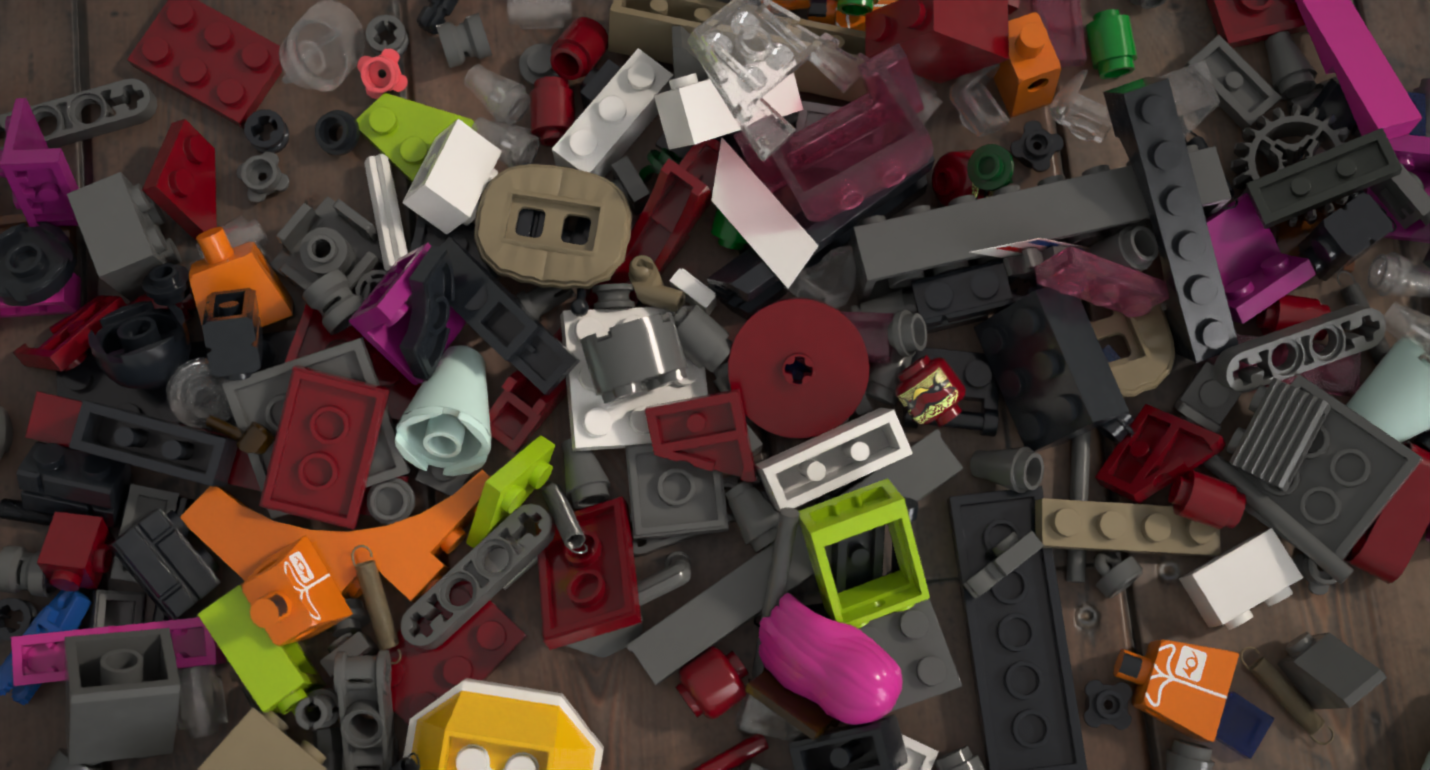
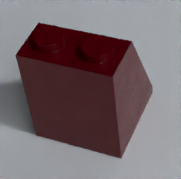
[865,0,1009,84]

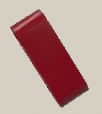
[1344,441,1430,584]

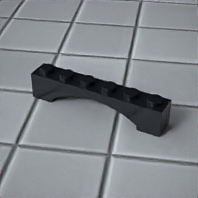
[1103,77,1238,363]

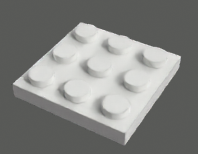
[560,306,708,451]

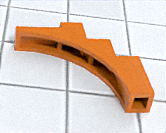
[180,469,490,603]

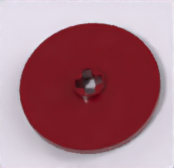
[728,298,869,438]

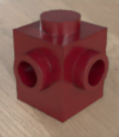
[37,512,114,591]

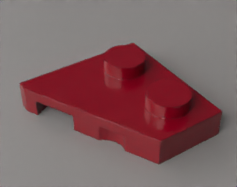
[142,119,217,241]
[13,295,127,371]
[645,389,757,482]
[1095,404,1226,504]

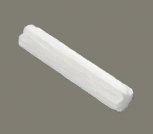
[364,154,408,271]

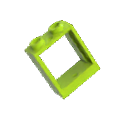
[799,478,930,628]
[197,585,326,715]

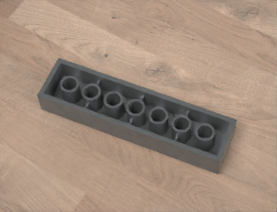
[845,145,1231,304]

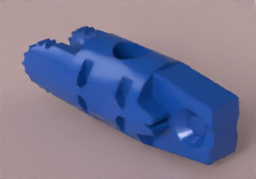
[0,590,92,705]

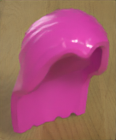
[759,593,903,725]

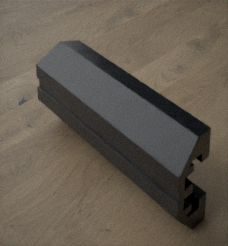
[707,127,935,320]

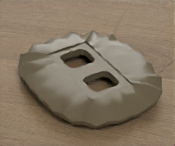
[474,164,633,290]
[1042,257,1175,398]

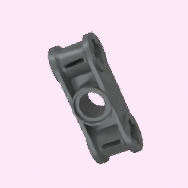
[333,650,399,770]

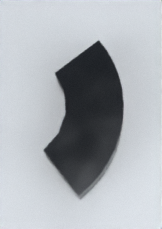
[399,245,455,381]

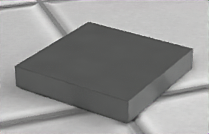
[625,443,729,541]

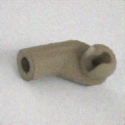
[628,255,686,313]

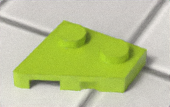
[356,93,479,182]
[466,435,555,548]

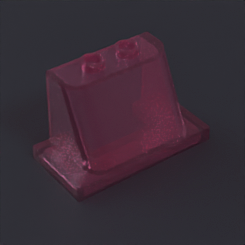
[733,43,933,222]

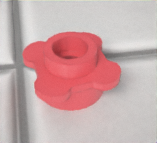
[357,48,408,99]

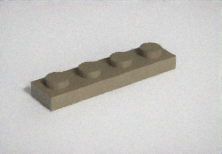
[1035,498,1221,557]

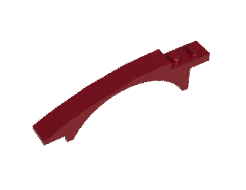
[489,138,741,453]

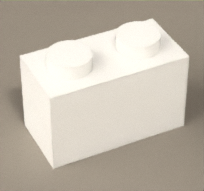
[402,119,502,234]
[1179,528,1303,630]

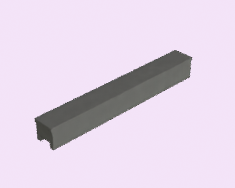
[626,429,963,686]

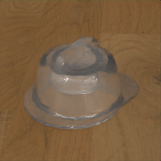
[279,0,365,92]

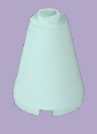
[1346,337,1430,443]
[395,345,492,476]

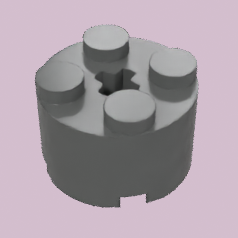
[580,312,688,404]

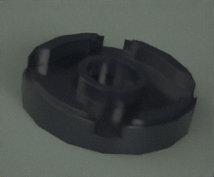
[0,222,77,306]

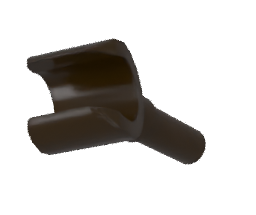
[205,415,275,455]

